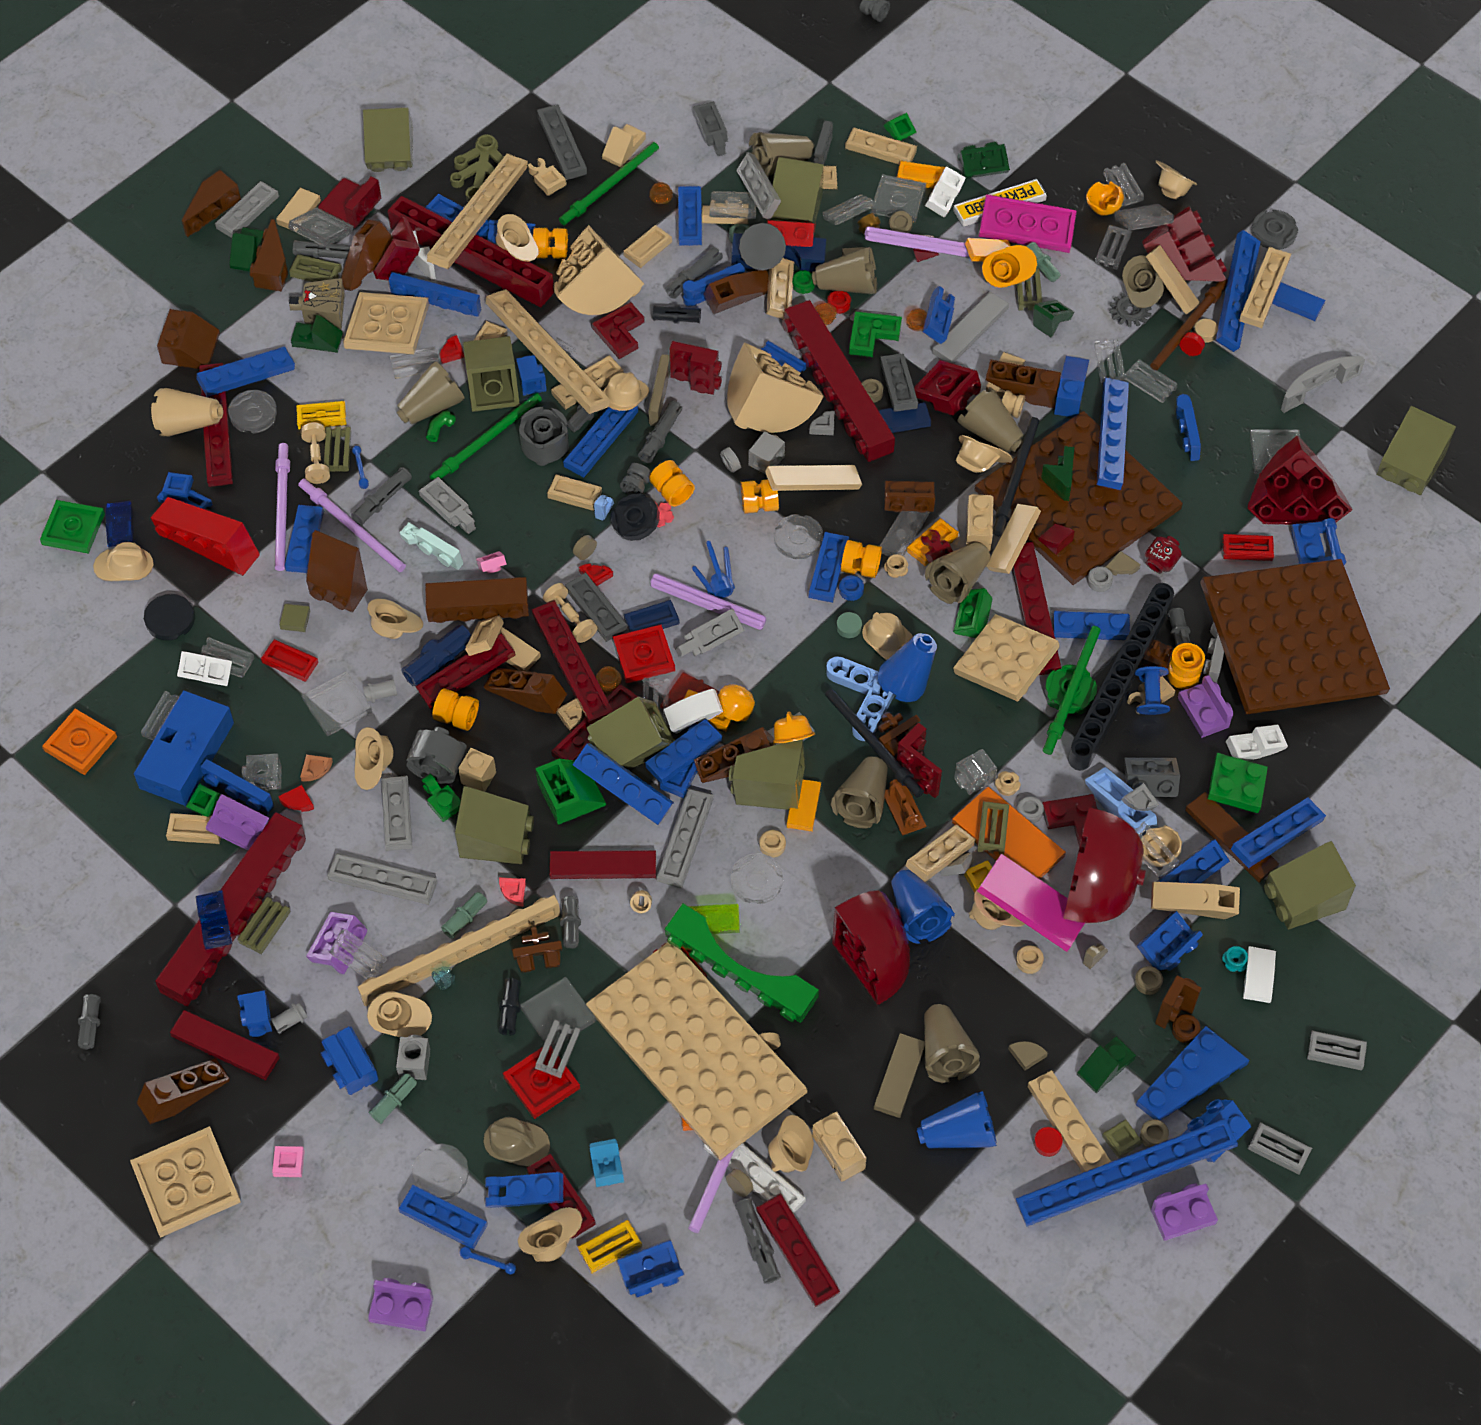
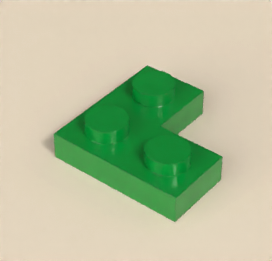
[849,311,902,357]

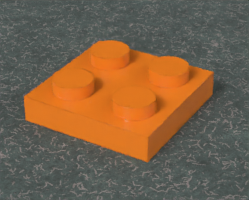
[42,709,117,775]

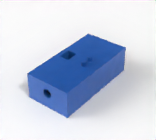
[134,690,234,806]

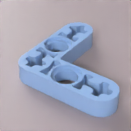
[826,657,895,741]

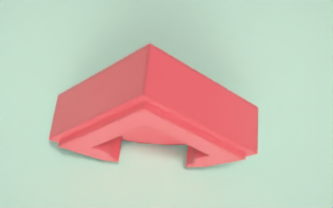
[499,877,526,906]

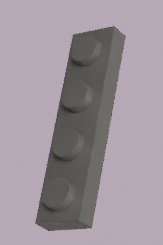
[537,104,587,180]

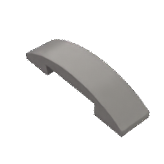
[1281,356,1365,413]

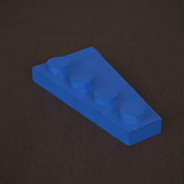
[1136,1026,1249,1121]

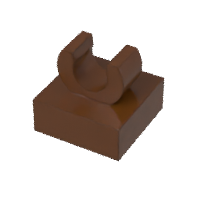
[1143,640,1174,669]

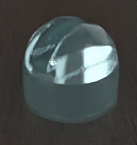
[432,966,456,990]

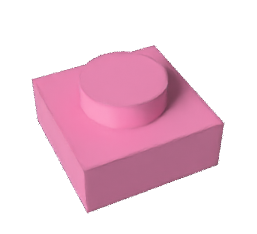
[476,551,506,574]
[272,1146,305,1177]

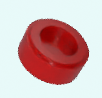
[827,291,851,314]
[1180,332,1205,356]
[1034,1127,1063,1157]

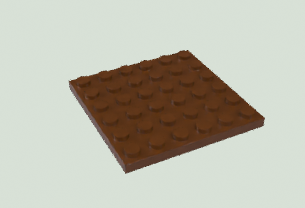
[974,411,1183,585]
[1200,559,1390,714]

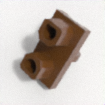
[878,712,921,757]
[512,926,562,973]

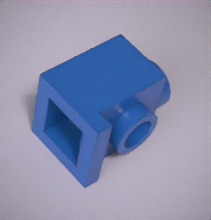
[516,355,547,395]
[237,990,272,1037]

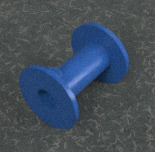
[1135,666,1170,715]

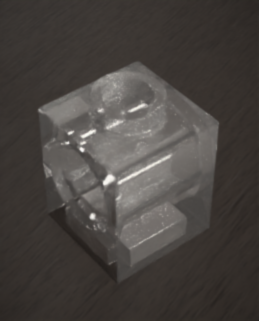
[954,749,997,795]
[242,754,282,790]

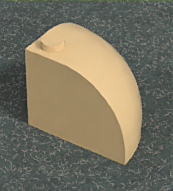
[554,226,644,315]
[727,342,823,433]

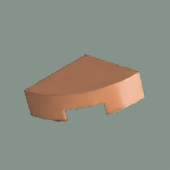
[300,754,333,781]

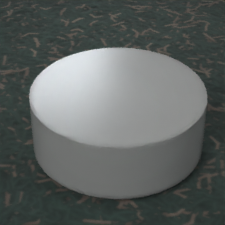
[720,447,741,472]
[1087,566,1113,592]
[1017,796,1044,824]

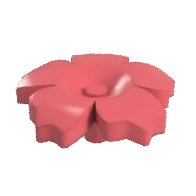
[655,502,674,528]

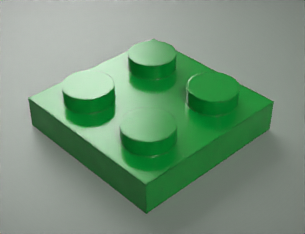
[40,500,105,554]
[1207,753,1268,813]

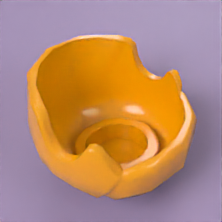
[1086,181,1124,215]
[718,684,755,721]

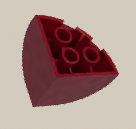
[1063,807,1146,923]
[832,890,910,1005]

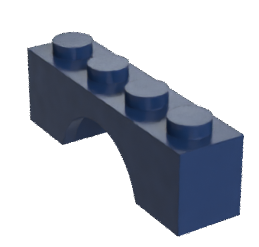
[731,233,826,273]

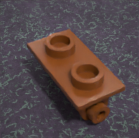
[884,779,926,835]

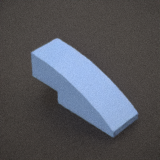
[1085,767,1158,838]

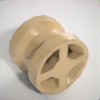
[1002,390,1025,419]

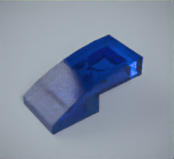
[106,501,134,547]
[195,890,233,950]

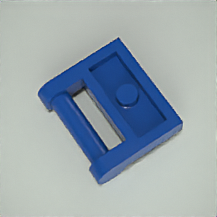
[1291,518,1346,565]

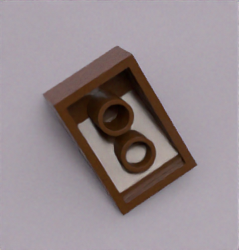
[306,530,368,613]

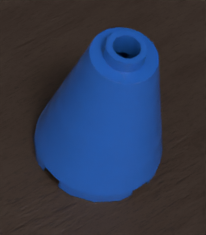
[877,633,937,702]
[891,870,955,944]
[917,1091,997,1148]

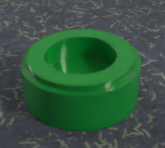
[792,271,815,294]

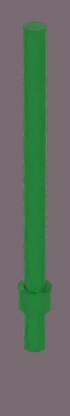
[559,142,659,225]
[429,393,542,481]
[1042,626,1101,755]

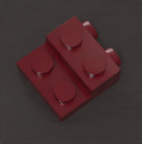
[670,341,722,395]
[914,360,981,415]

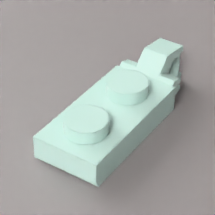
[400,522,463,570]

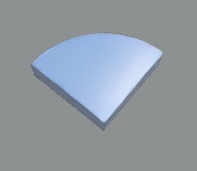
[594,495,614,521]

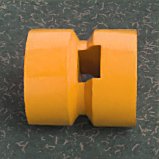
[533,228,568,259]
[649,460,695,507]
[741,479,779,514]
[841,540,882,579]
[1167,643,1205,689]
[432,688,479,731]

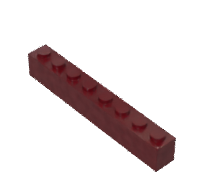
[388,196,554,308]
[782,300,895,462]
[155,812,306,1007]

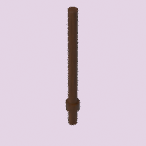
[1150,279,1228,371]

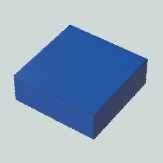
[162,472,193,500]

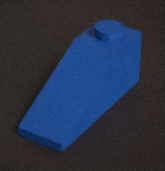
[1054,356,1089,418]

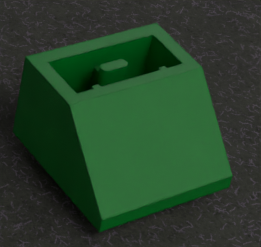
[536,759,606,825]

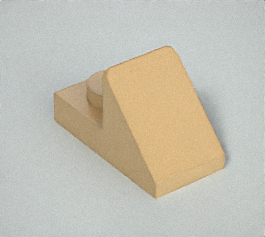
[602,124,646,167]

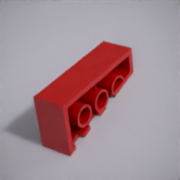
[151,497,260,576]

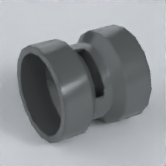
[860,0,890,22]
[620,463,651,495]

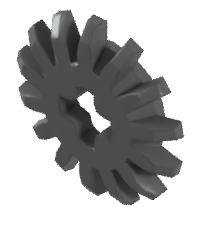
[1109,293,1152,327]

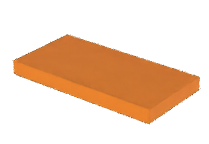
[952,787,1066,879]

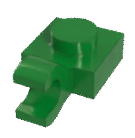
[422,774,461,822]

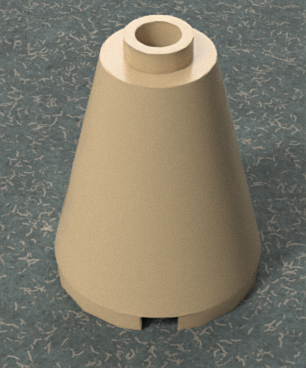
[151,388,223,437]

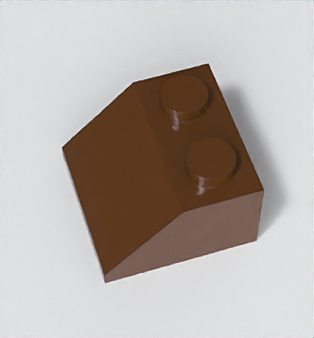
[157,309,220,369]

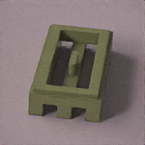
[289,254,342,282]
[1016,269,1042,311]
[324,427,351,472]
[977,801,1009,855]
[238,897,291,955]

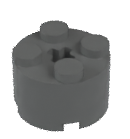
[519,407,569,466]
[406,727,467,784]

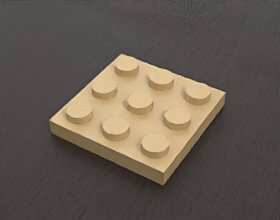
[344,292,429,354]
[953,614,1060,702]
[130,1126,241,1237]

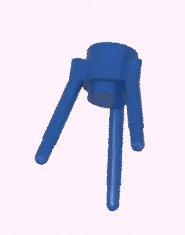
[692,541,735,599]

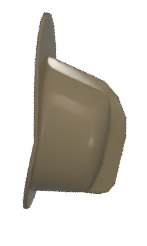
[1122,255,1164,308]
[484,1117,550,1167]

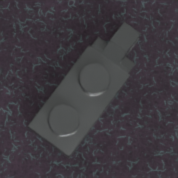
[693,101,728,156]

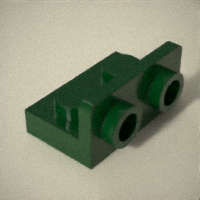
[957,142,1010,179]

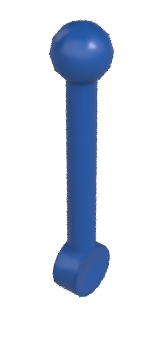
[352,446,369,489]
[460,1247,516,1274]

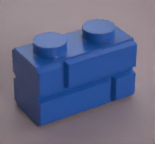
[320,1026,378,1095]

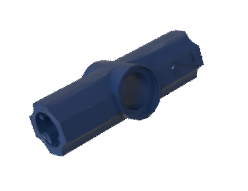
[401,625,471,686]

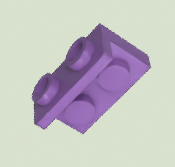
[1178,675,1233,738]
[206,794,269,851]
[306,912,367,974]
[1151,1183,1218,1241]
[368,1278,434,1332]

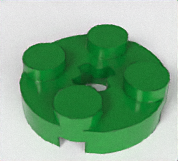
[1045,664,1097,714]

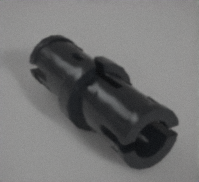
[653,305,701,324]
[498,978,521,1035]

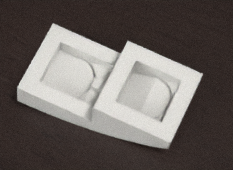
[925,166,966,218]
[413,231,436,280]
[177,651,232,686]
[664,689,723,734]
[1226,725,1288,761]
[1243,946,1276,1003]

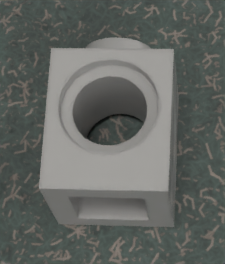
[749,431,785,474]
[396,1035,431,1080]

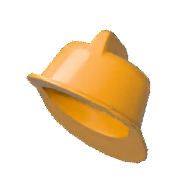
[982,245,1037,288]
[773,711,815,743]

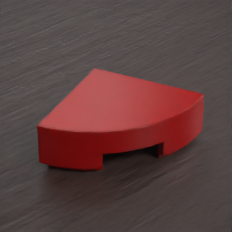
[440,335,464,364]
[579,563,614,586]
[278,785,314,812]

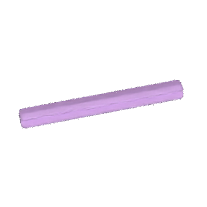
[865,227,970,258]
[651,573,766,630]

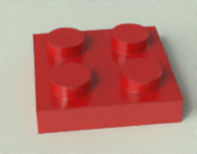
[613,625,675,683]
[503,1046,580,1119]

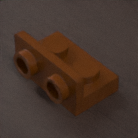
[885,481,935,513]
[1155,975,1202,1029]

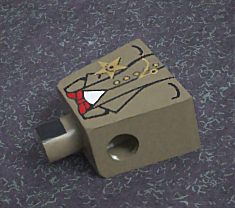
[289,279,345,328]

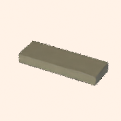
[649,354,670,426]
[874,1033,925,1118]

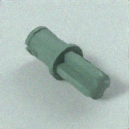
[1026,242,1061,282]
[441,892,487,939]
[368,1073,417,1124]

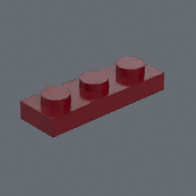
[526,1153,596,1240]

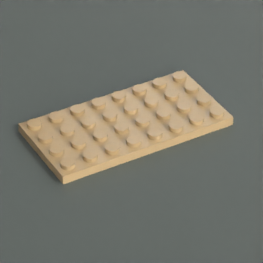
[586,942,807,1160]

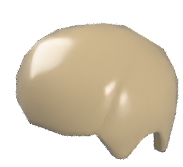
[1141,826,1182,867]

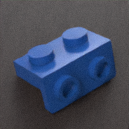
[1136,911,1203,971]
[1182,1099,1252,1162]
[616,1240,684,1297]

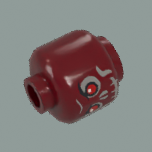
[1144,536,1182,574]

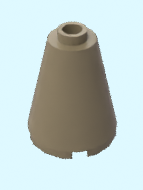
[749,132,814,177]
[812,247,877,294]
[396,361,465,425]
[958,387,1024,453]
[925,542,990,604]
[831,757,888,828]
[924,1004,980,1083]

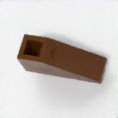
[182,170,241,237]
[250,219,288,292]
[341,220,394,291]
[704,270,769,315]
[985,359,1061,409]
[484,668,567,714]
[694,727,776,783]
[137,1059,230,1124]

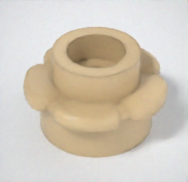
[884,554,908,578]
[995,771,1021,796]

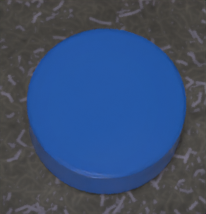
[839,575,864,601]

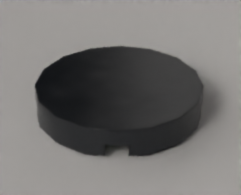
[611,493,660,541]
[143,594,195,640]

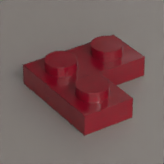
[592,302,645,359]
[1042,794,1098,847]

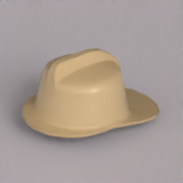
[1156,160,1197,199]
[495,214,539,262]
[603,372,649,411]
[956,435,1013,473]
[93,542,153,581]
[367,599,423,639]
[862,612,913,660]
[355,727,393,790]
[969,889,1025,930]
[367,991,432,1037]
[768,1115,814,1173]
[518,1207,582,1262]

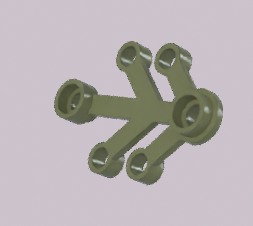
[450,135,504,202]

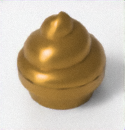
[857,213,880,235]

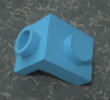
[589,1139,624,1187]

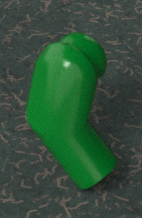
[426,411,456,442]

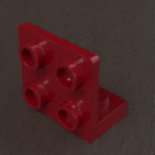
[318,176,382,228]
[373,217,420,281]
[896,723,942,798]

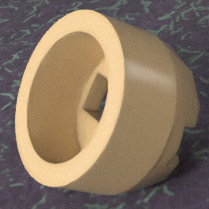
[630,890,652,913]

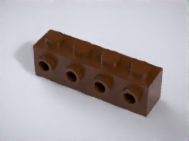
[425,577,529,623]

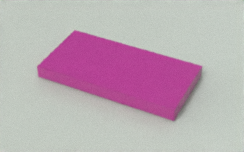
[979,194,1077,253]
[977,854,1085,952]

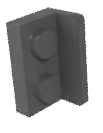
[1124,758,1180,797]

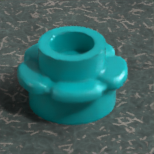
[1222,946,1248,972]

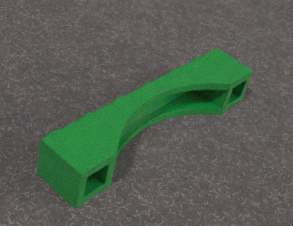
[665,903,819,1023]

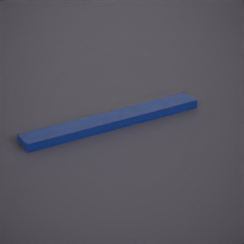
[1016,1118,1238,1227]

